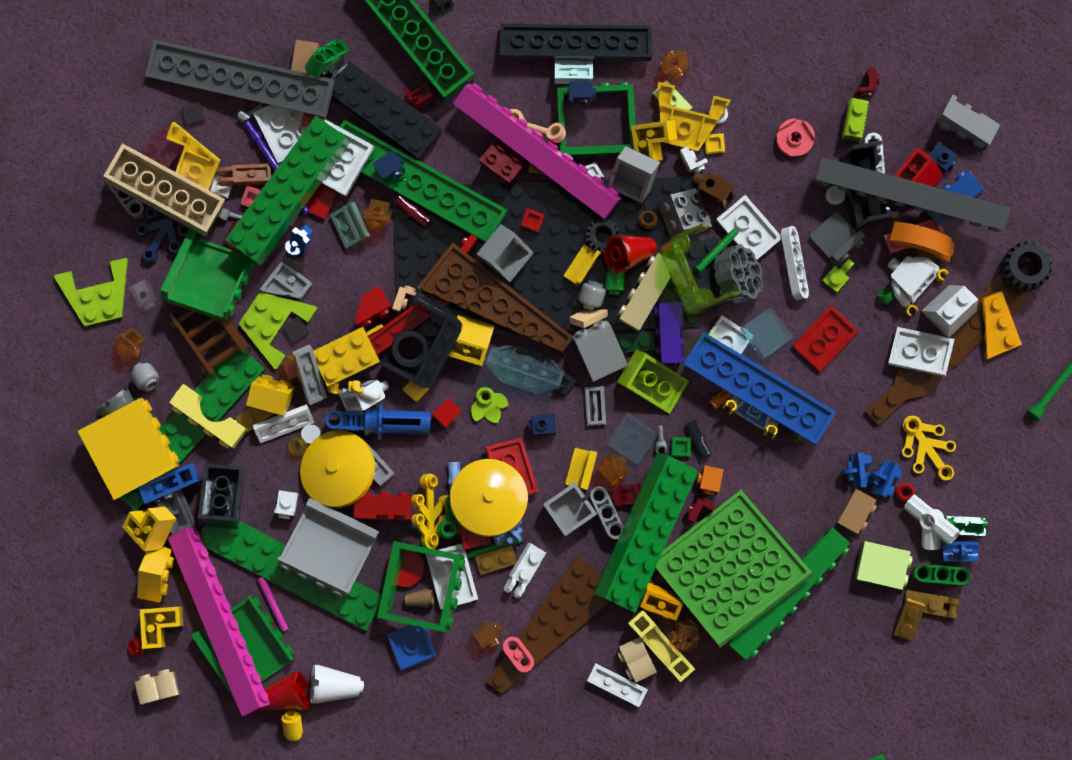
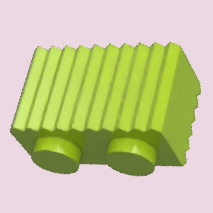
[842,98,869,142]

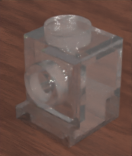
[129,279,159,311]

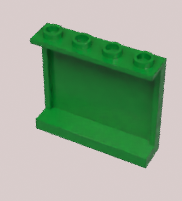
[160,229,256,322]
[191,595,295,700]

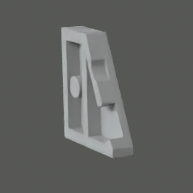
[260,260,313,299]

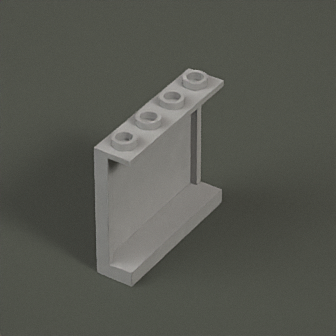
[278,498,379,597]

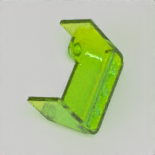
[661,223,741,314]

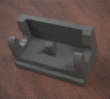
[155,490,196,536]

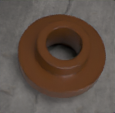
[638,210,657,229]

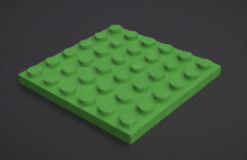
[656,490,813,648]

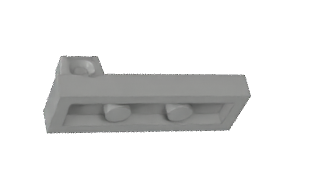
[292,345,327,405]

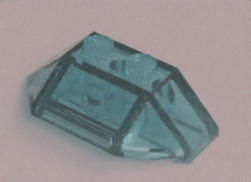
[486,345,564,394]

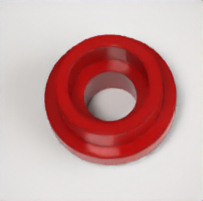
[895,483,915,502]
[128,637,145,657]

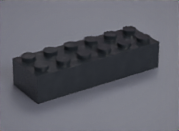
[331,61,442,161]

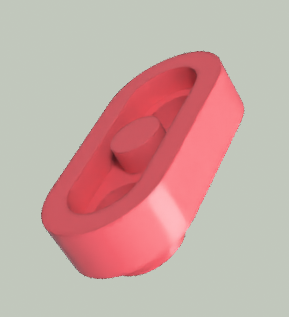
[503,637,534,672]

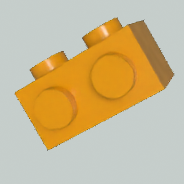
[640,583,683,621]

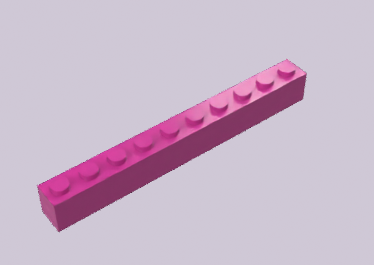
[453,83,621,219]
[168,526,270,716]

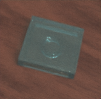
[740,307,794,359]
[606,412,658,466]

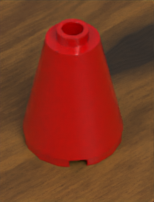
[603,235,657,273]
[260,671,310,711]

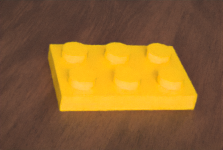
[313,327,380,387]

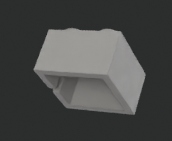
[608,147,660,203]
[477,224,534,282]
[543,482,597,536]

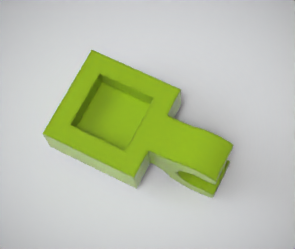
[822,259,854,293]

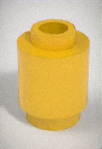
[281,711,303,741]

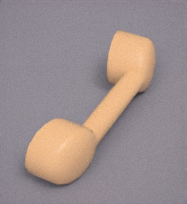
[510,109,566,143]

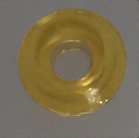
[288,436,307,456]

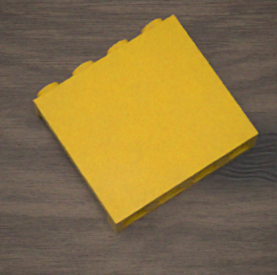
[78,398,179,500]

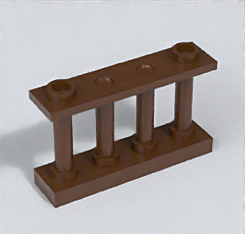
[168,310,252,378]

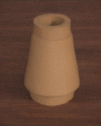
[405,588,434,608]

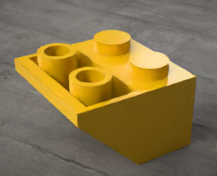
[449,314,495,366]
[246,375,296,416]

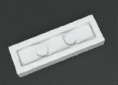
[253,405,314,443]
[587,663,648,707]

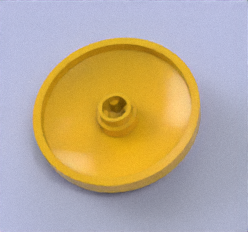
[300,430,375,508]
[450,459,528,537]

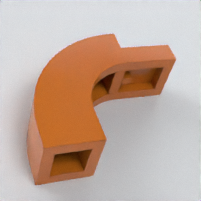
[890,222,954,262]

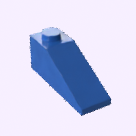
[138,463,203,504]

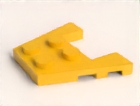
[658,82,731,151]
[166,122,220,190]

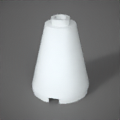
[310,665,364,704]

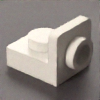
[679,147,708,174]
[274,490,299,519]

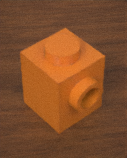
[696,466,724,496]

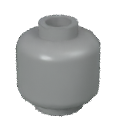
[578,281,606,310]
[130,363,159,392]

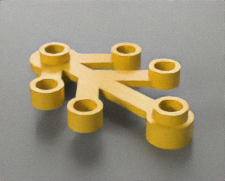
[901,416,956,481]
[411,474,450,549]

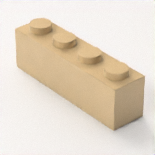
[618,253,678,333]

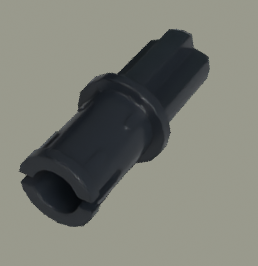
[685,420,712,458]

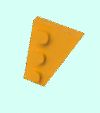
[982,291,1022,359]

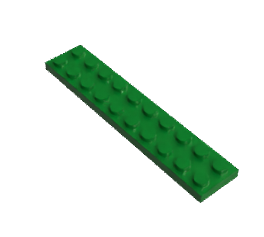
[340,119,508,243]
[120,351,266,511]
[200,521,382,631]

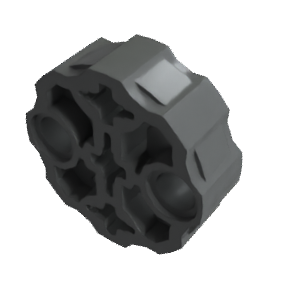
[714,244,763,304]

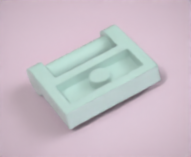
[555,60,593,84]

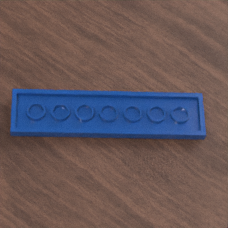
[683,332,836,445]

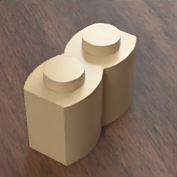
[617,637,657,682]
[135,669,180,705]

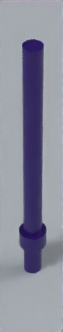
[243,120,310,215]

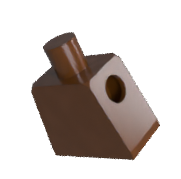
[691,172,736,211]

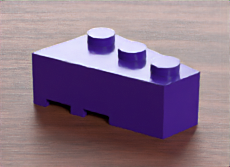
[654,301,685,363]

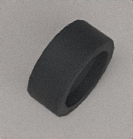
[391,330,428,368]

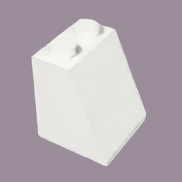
[922,285,978,338]

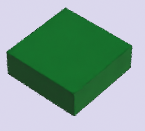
[671,437,691,457]

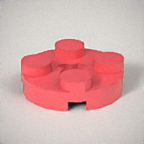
[776,119,815,157]

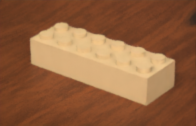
[103,143,225,237]

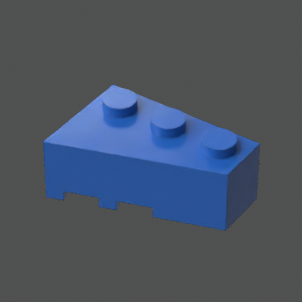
[924,171,984,226]

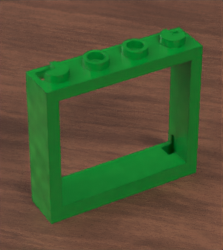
[557,82,635,158]
[377,541,466,633]

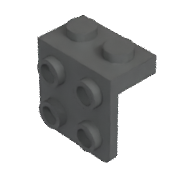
[657,189,710,238]
[810,212,865,264]

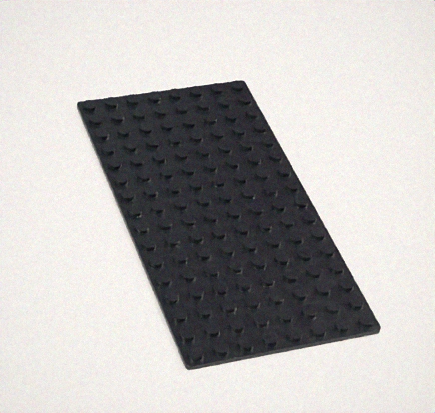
[393,177,702,337]

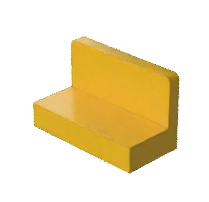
[563,244,600,287]
[565,448,598,490]

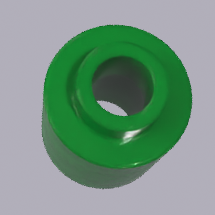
[605,268,625,295]

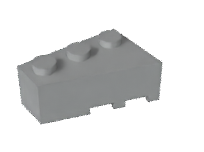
[936,95,1000,148]

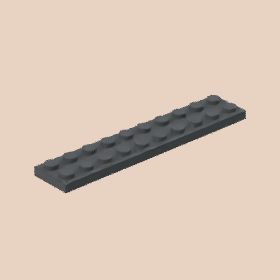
[145,40,335,118]

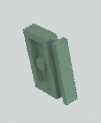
[330,202,370,249]

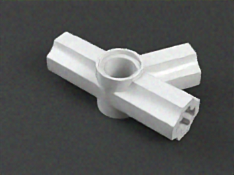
[904,495,960,550]

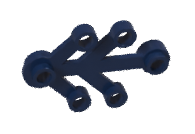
[136,207,190,264]

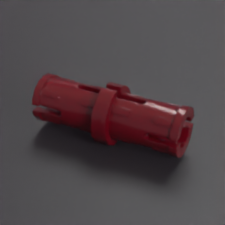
[395,195,431,228]

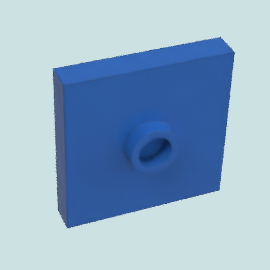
[386,620,437,670]

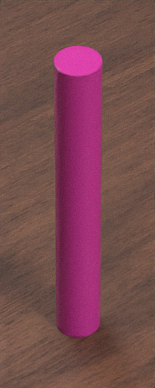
[257,577,289,632]

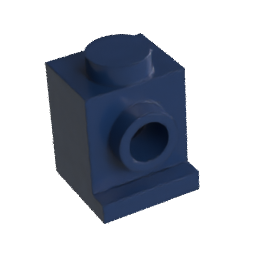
[569,82,596,105]
[928,141,957,173]

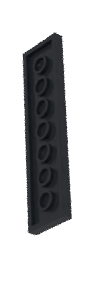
[500,24,652,61]

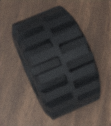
[1000,241,1053,292]

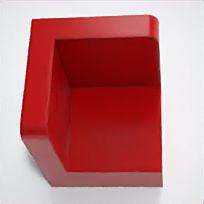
[432,398,461,429]

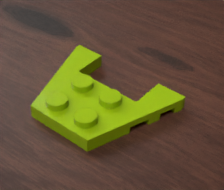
[54,258,128,327]
[239,292,318,370]

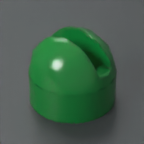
[878,289,894,305]

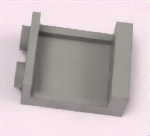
[572,321,628,382]

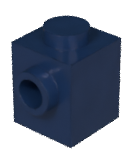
[373,151,405,183]
[528,413,556,436]

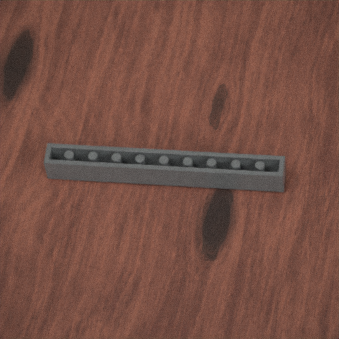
[816,157,1011,233]

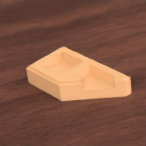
[569,310,608,328]

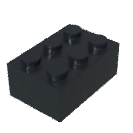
[675,236,723,304]
[198,464,245,529]

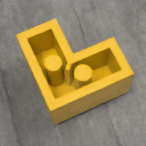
[631,120,677,161]
[122,507,176,551]
[137,547,175,603]
[140,607,184,649]

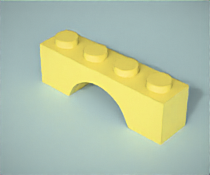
[169,384,248,449]
[628,610,695,682]

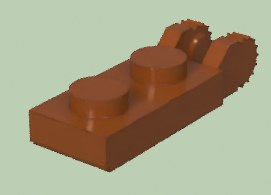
[217,164,271,187]

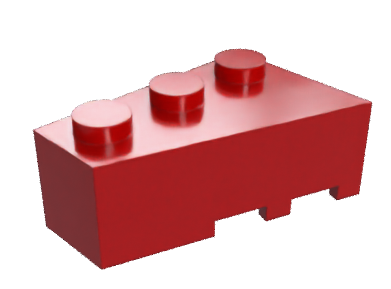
[354,492,413,521]

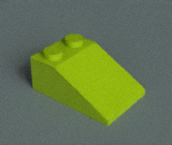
[617,349,689,414]

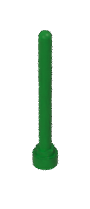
[1027,361,1072,421]

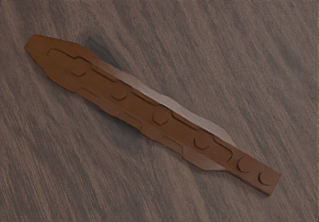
[865,261,1036,426]

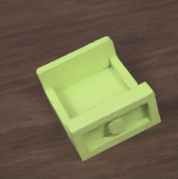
[855,541,912,590]

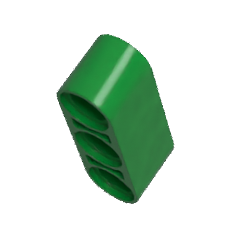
[304,40,348,76]
[912,564,971,585]

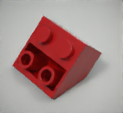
[894,147,944,187]
[355,286,393,330]

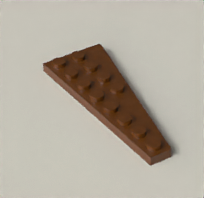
[418,243,573,353]
[487,556,609,693]

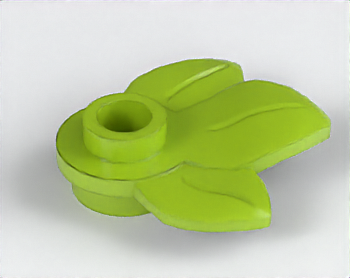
[471,387,508,423]

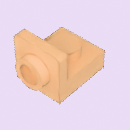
[392,285,418,313]

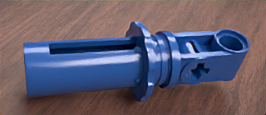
[325,404,430,440]

